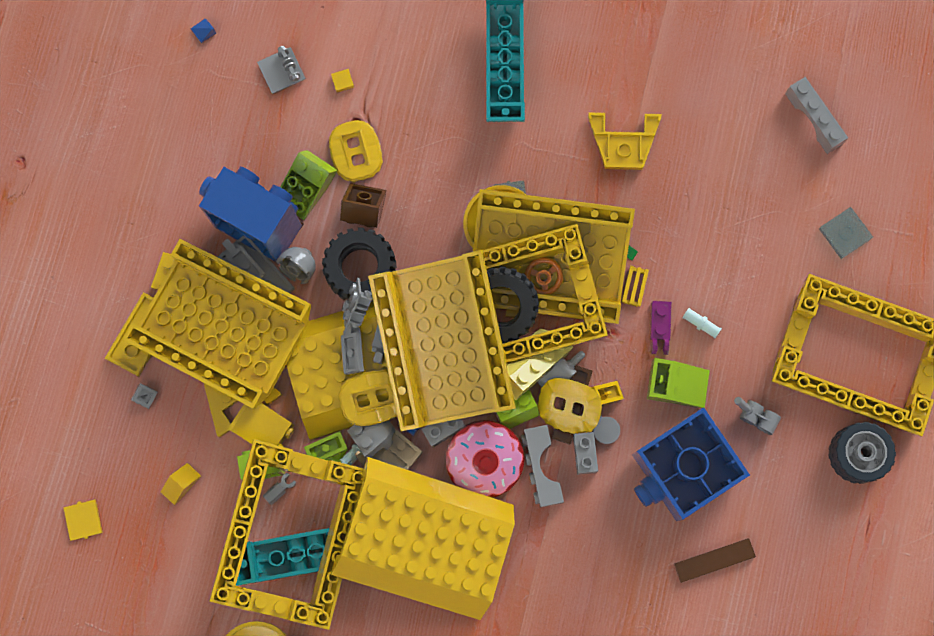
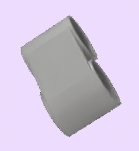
[538,351,585,387]
[734,397,781,435]

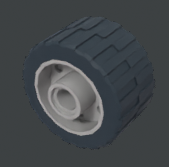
[828,422,896,484]

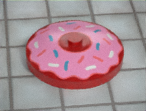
[446,420,524,498]

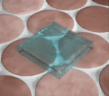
[819,207,873,259]

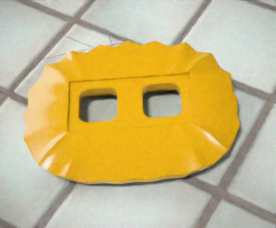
[329,120,383,182]
[339,369,397,426]
[537,378,602,434]

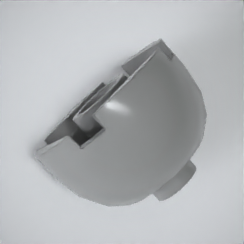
[276,247,316,284]

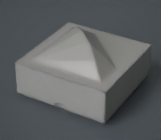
[131,383,158,409]

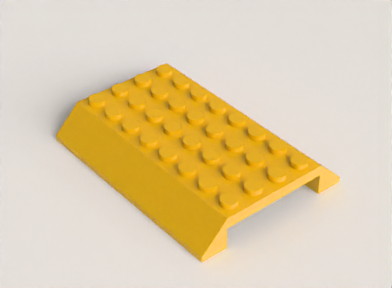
[473,189,635,324]
[122,239,311,409]
[368,250,516,431]
[286,302,389,440]
[330,457,515,620]

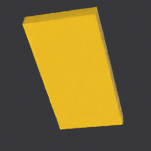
[105,292,153,377]

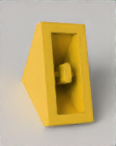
[591,381,624,407]
[161,463,202,505]

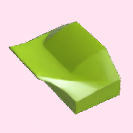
[304,431,348,463]

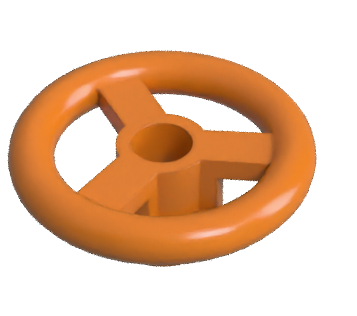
[525,257,563,294]

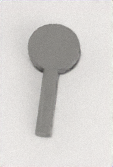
[593,416,620,444]

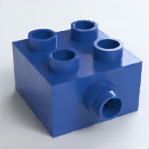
[199,166,302,264]
[632,407,750,521]

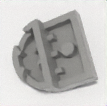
[347,421,395,458]

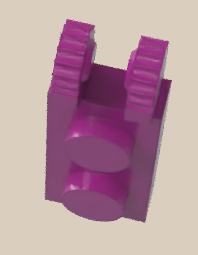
[650,301,672,355]

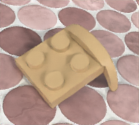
[355,429,423,470]

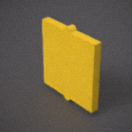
[63,500,103,541]

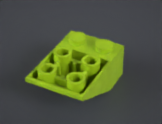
[280,150,338,220]
[647,358,710,408]
[496,390,540,429]

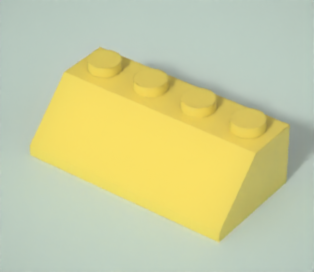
[506,328,573,400]

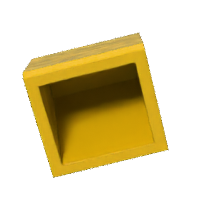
[228,403,294,447]

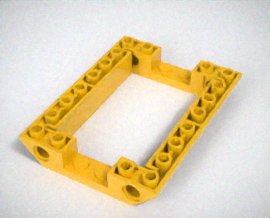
[482,224,608,363]
[771,274,934,437]
[209,439,364,630]

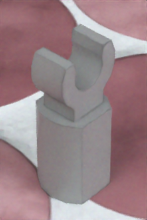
[263,473,297,505]

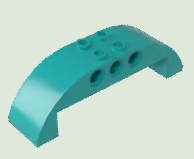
[486,0,525,122]
[236,528,330,586]

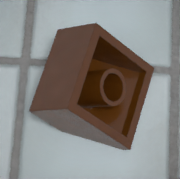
[340,183,387,228]

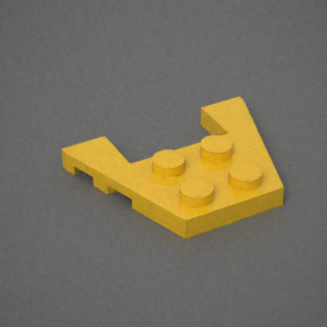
[588,112,662,170]
[204,383,282,438]

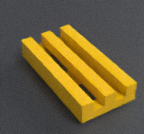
[621,265,649,307]

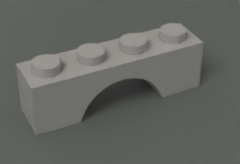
[785,77,848,154]
[521,425,564,508]

